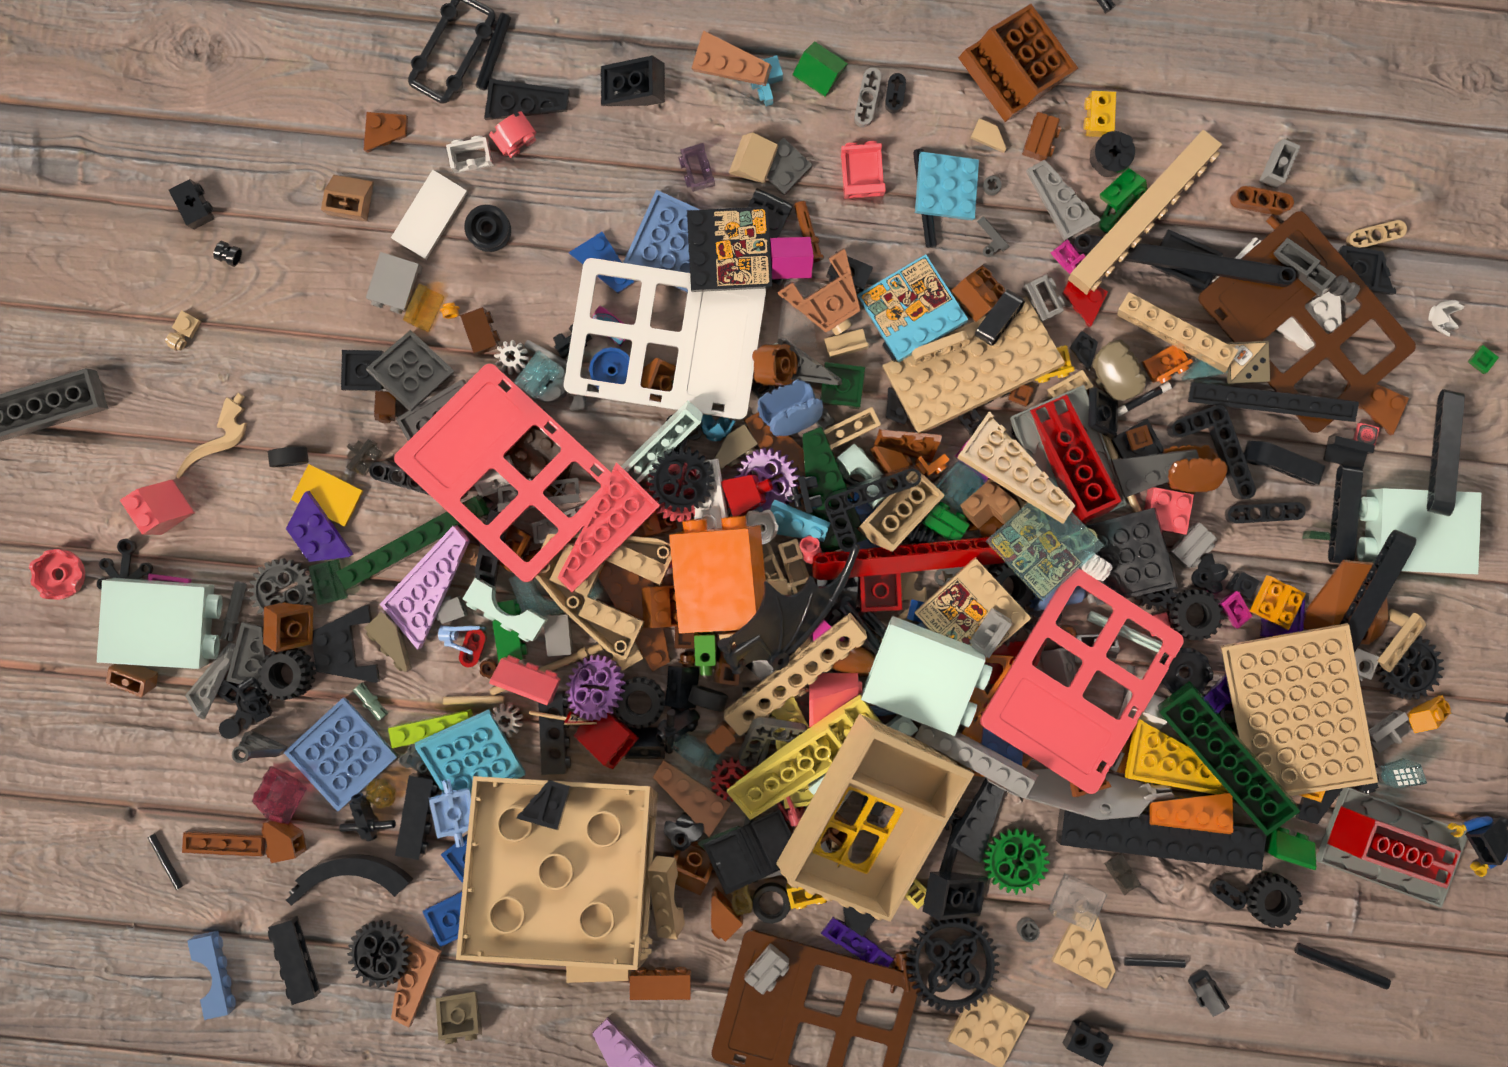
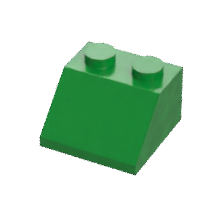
[1265,826,1317,870]

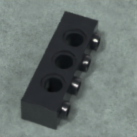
[538,691,571,775]

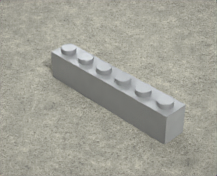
[915,724,1038,799]

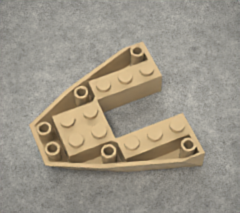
[535,533,672,660]

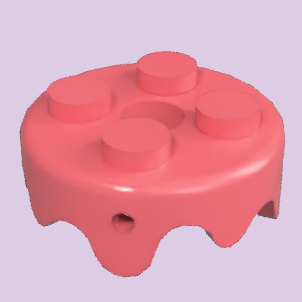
[29,549,85,600]

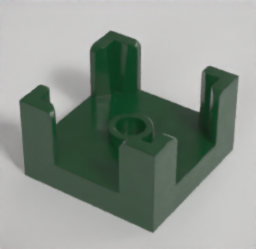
[820,362,865,409]

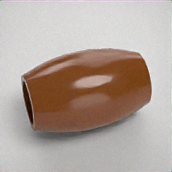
[825,641,876,677]

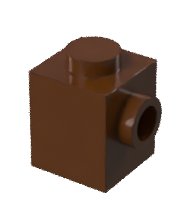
[374,391,397,423]

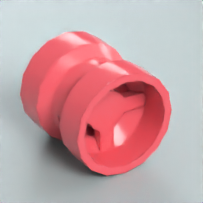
[800,536,822,564]

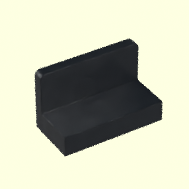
[1323,436,1375,469]
[665,666,699,708]
[625,727,665,759]

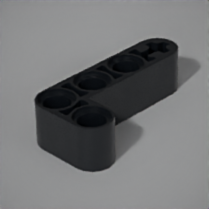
[1243,441,1326,486]

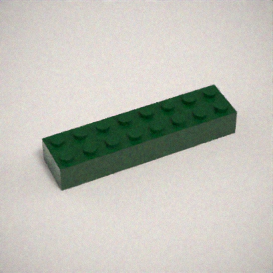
[1157,681,1300,836]

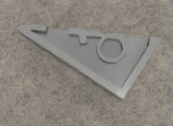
[185,642,235,720]

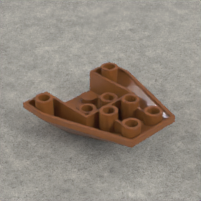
[1303,560,1388,645]

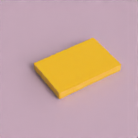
[291,464,364,526]

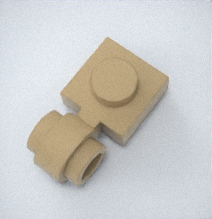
[165,310,202,351]

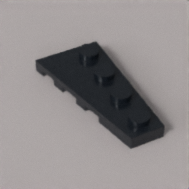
[948,777,1005,863]

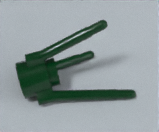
[1099,194,1134,234]

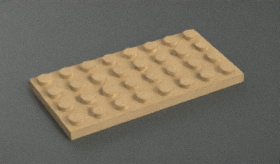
[883,296,1065,433]

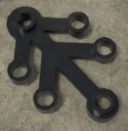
[96,538,153,590]

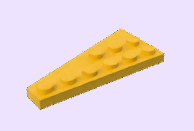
[1125,719,1229,794]

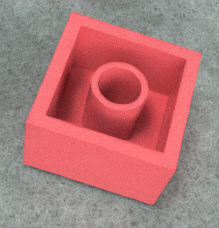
[1144,487,1194,535]

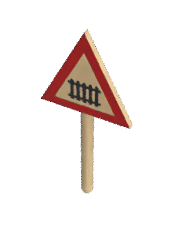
[529,711,597,725]

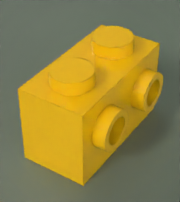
[1083,91,1116,137]
[786,883,827,909]

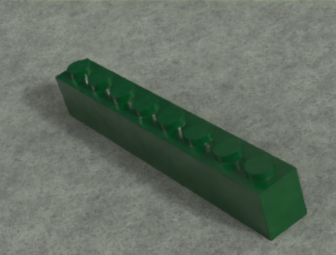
[336,495,490,590]

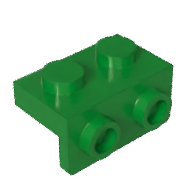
[1099,168,1148,217]

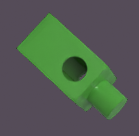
[694,631,716,676]

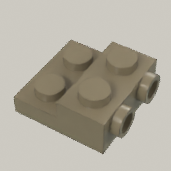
[435,992,482,1044]

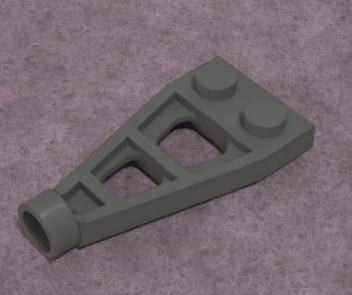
[232,730,288,763]

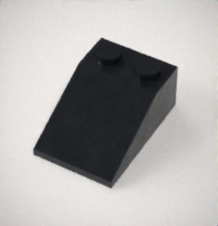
[601,55,665,106]
[922,871,988,920]

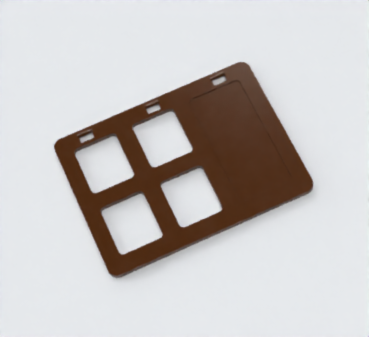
[1198,211,1416,433]
[711,930,919,1067]

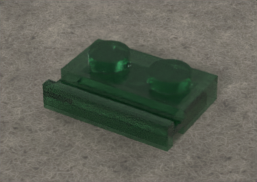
[308,559,348,605]

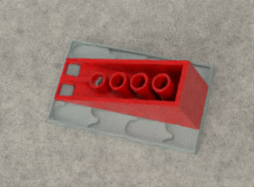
[1010,385,1127,537]
[1316,787,1467,908]

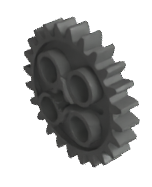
[248,558,316,619]

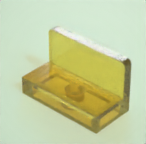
[403,284,444,332]

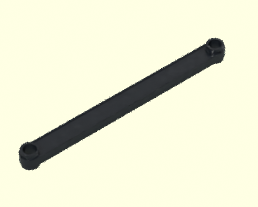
[1073,234,1296,287]

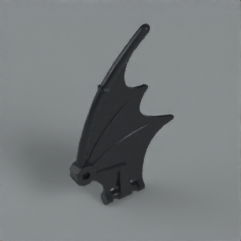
[717,544,860,674]

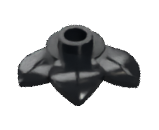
[1191,553,1228,594]
[664,812,704,851]

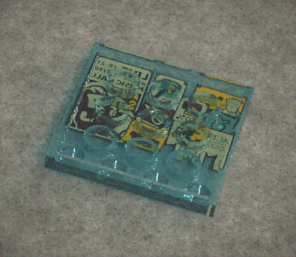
[986,502,1104,602]

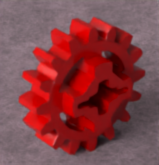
[710,757,752,802]

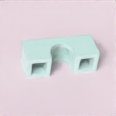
[836,444,894,509]

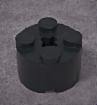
[1090,131,1135,177]

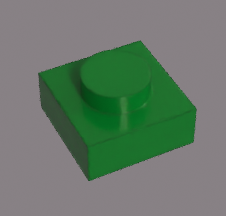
[1468,345,1499,374]

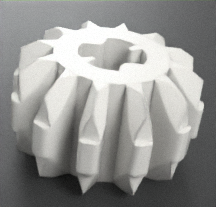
[494,340,529,375]
[1078,550,1113,581]
[492,703,523,737]

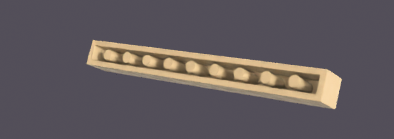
[1068,130,1222,295]

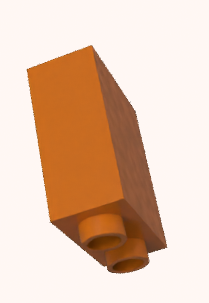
[669,516,766,633]

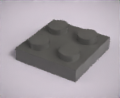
[767,137,812,196]

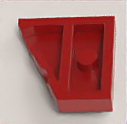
[1062,280,1108,327]

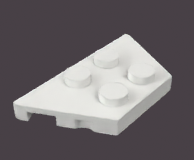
[1276,291,1342,351]

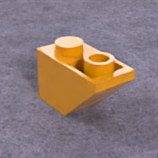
[1407,695,1451,733]

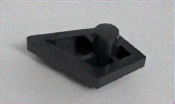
[1070,331,1098,371]
[886,387,908,425]

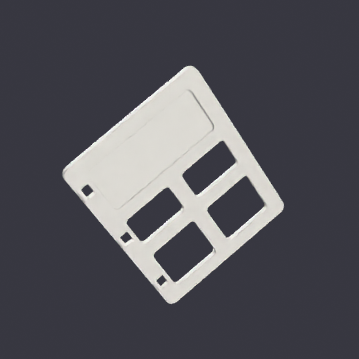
[564,258,766,420]

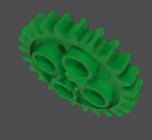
[983,827,1050,895]

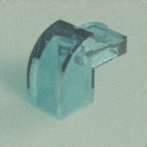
[672,733,721,771]

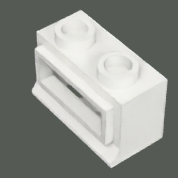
[446,136,494,173]

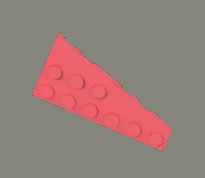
[557,462,660,593]

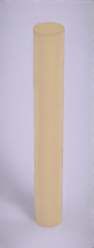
[443,696,504,705]

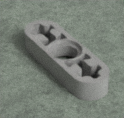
[854,68,881,128]

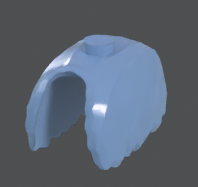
[757,379,823,436]

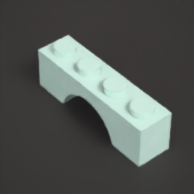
[463,578,548,642]

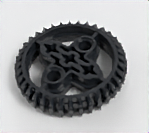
[905,917,1000,1013]

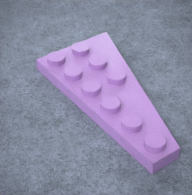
[380,525,470,650]
[592,1017,656,1067]

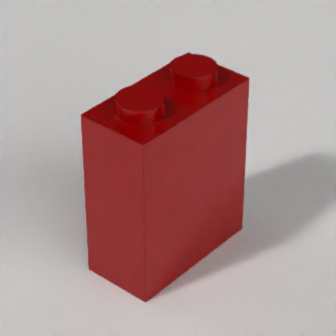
[573,713,639,769]

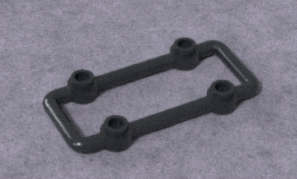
[408,0,496,104]

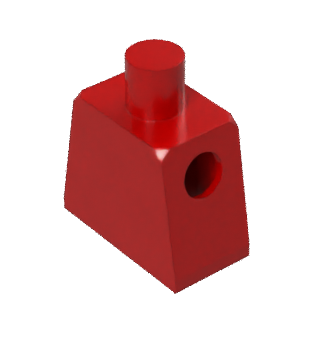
[721,475,773,516]

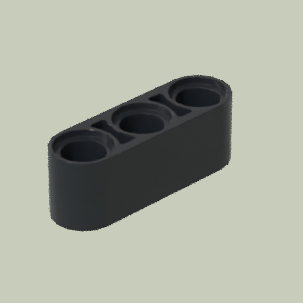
[975,289,1025,346]

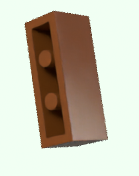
[629,967,691,1000]

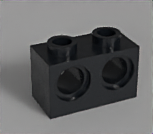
[1062,1021,1113,1067]

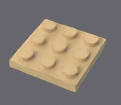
[947,988,1030,1067]

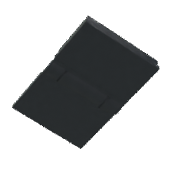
[703,810,792,895]

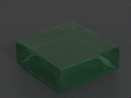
[1302,531,1330,540]

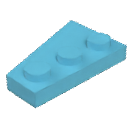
[770,500,831,542]

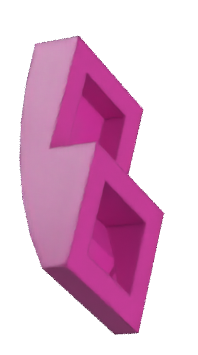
[1050,239,1086,274]

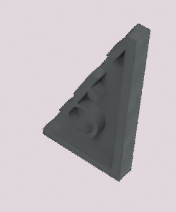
[778,338,842,385]

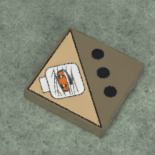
[1226,341,1270,384]

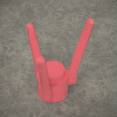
[777,796,805,826]

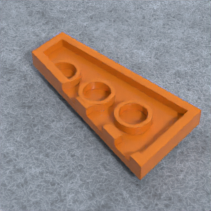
[1150,793,1233,834]

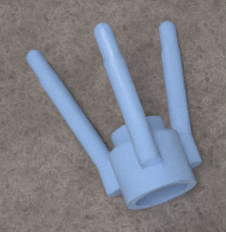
[438,625,486,655]

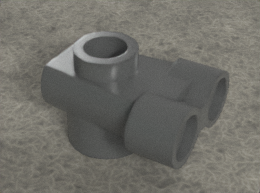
[398,744,428,774]

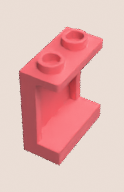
[841,141,885,199]

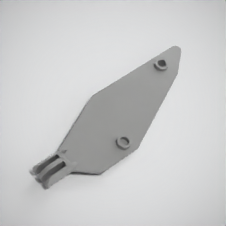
[987,769,1174,820]

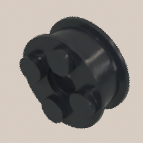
[464,204,511,252]

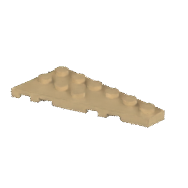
[958,411,1075,524]

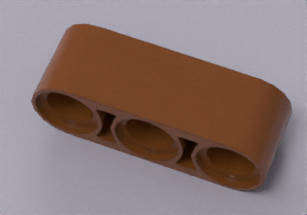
[1230,186,1294,216]

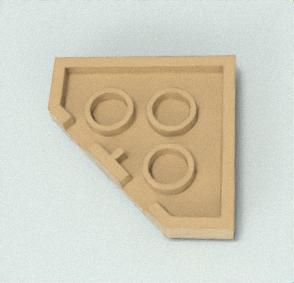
[1051,906,1115,989]

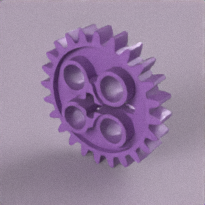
[735,448,800,511]
[565,655,626,721]

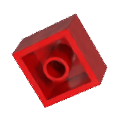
[858,573,902,612]

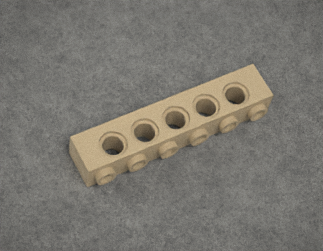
[1117,292,1238,373]

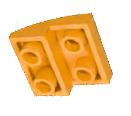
[1250,575,1306,630]

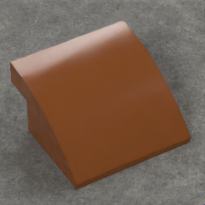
[958,4,1078,122]

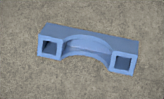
[187,931,236,1020]

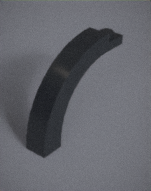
[286,854,413,906]

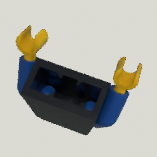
[1447,816,1508,877]

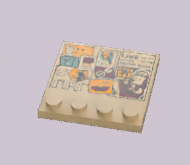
[915,557,1031,659]

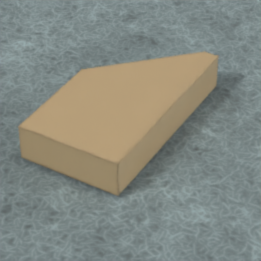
[970,118,1006,153]

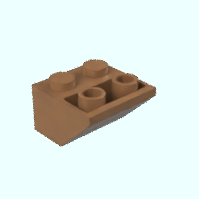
[321,175,374,222]

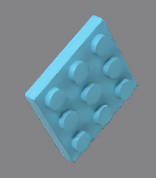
[915,152,979,221]

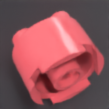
[489,111,537,158]

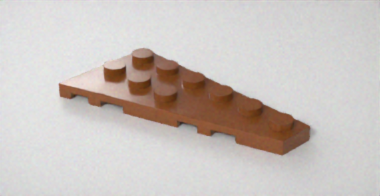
[744,412,854,512]

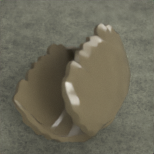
[1092,339,1147,401]

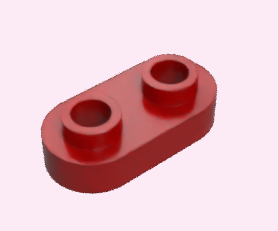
[459,628,487,667]

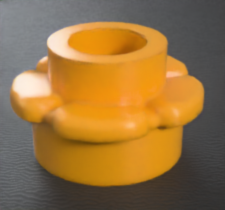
[440,303,460,319]

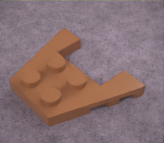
[777,248,860,332]

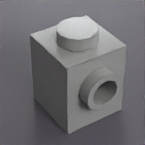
[436,596,468,624]

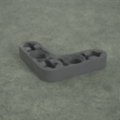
[738,717,807,767]

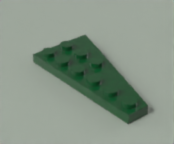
[802,426,867,553]

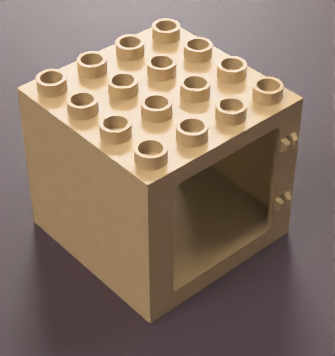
[456,776,658,970]

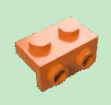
[1142,345,1193,384]
[914,454,949,477]

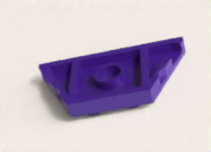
[286,491,354,562]

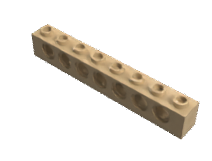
[724,613,867,736]

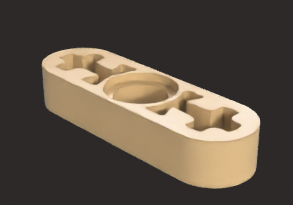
[1346,220,1407,248]
[912,331,970,364]

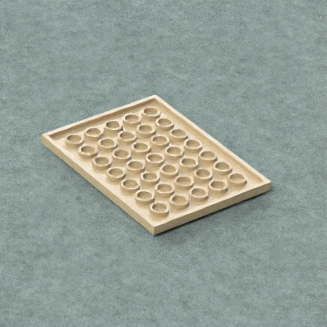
[1221,623,1378,796]

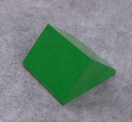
[792,41,848,97]

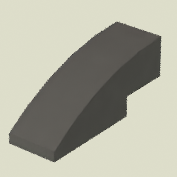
[1274,238,1336,297]

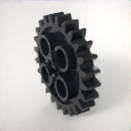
[648,446,715,513]
[1376,636,1444,700]
[347,920,412,988]

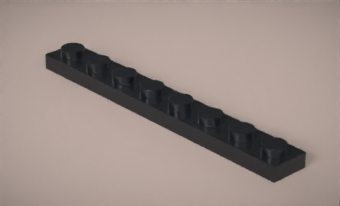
[1187,381,1359,422]

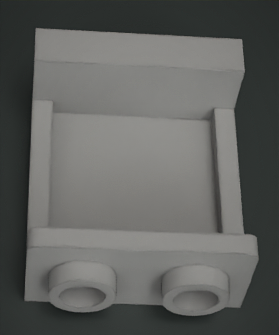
[366,252,423,314]

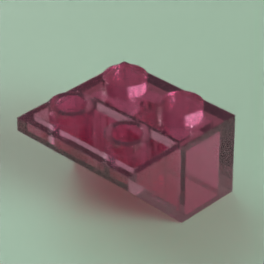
[252,766,307,824]

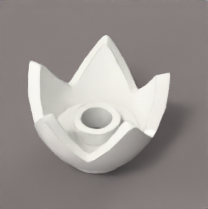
[1429,300,1465,337]
[746,510,778,544]

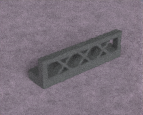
[497,478,582,512]

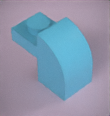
[751,55,783,106]

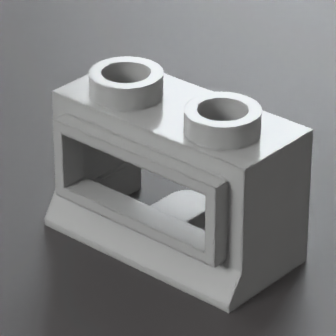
[1022,275,1065,322]

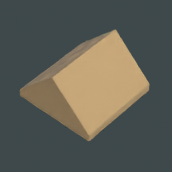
[729,132,779,183]

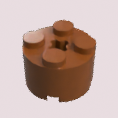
[752,344,797,385]

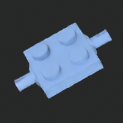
[428,779,471,847]

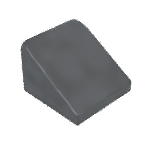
[570,395,587,411]

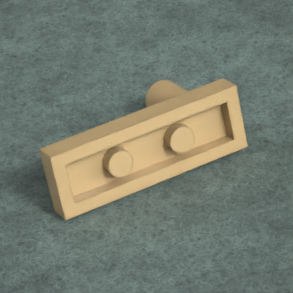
[1377,609,1427,672]

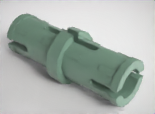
[352,682,388,721]

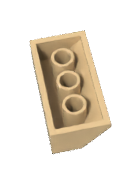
[858,471,945,552]

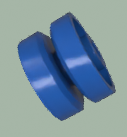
[589,347,630,390]

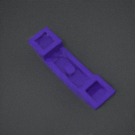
[821,917,894,967]

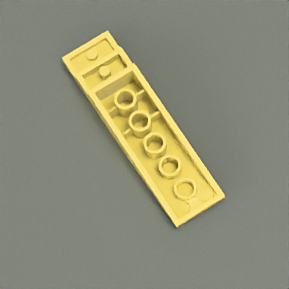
[727,695,883,820]

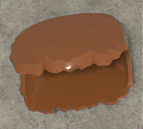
[1162,445,1228,494]

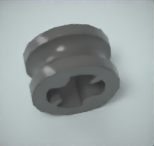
[983,176,1002,196]

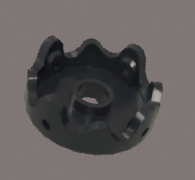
[1160,647,1213,694]

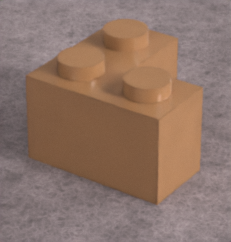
[960,479,1021,529]

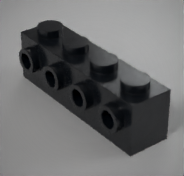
[395,773,439,860]
[268,915,321,1005]

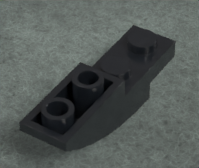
[474,509,508,587]

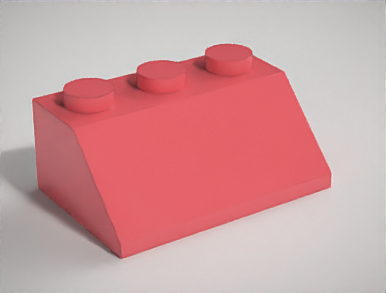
[489,655,561,705]

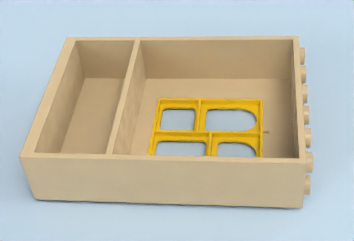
[776,714,974,922]

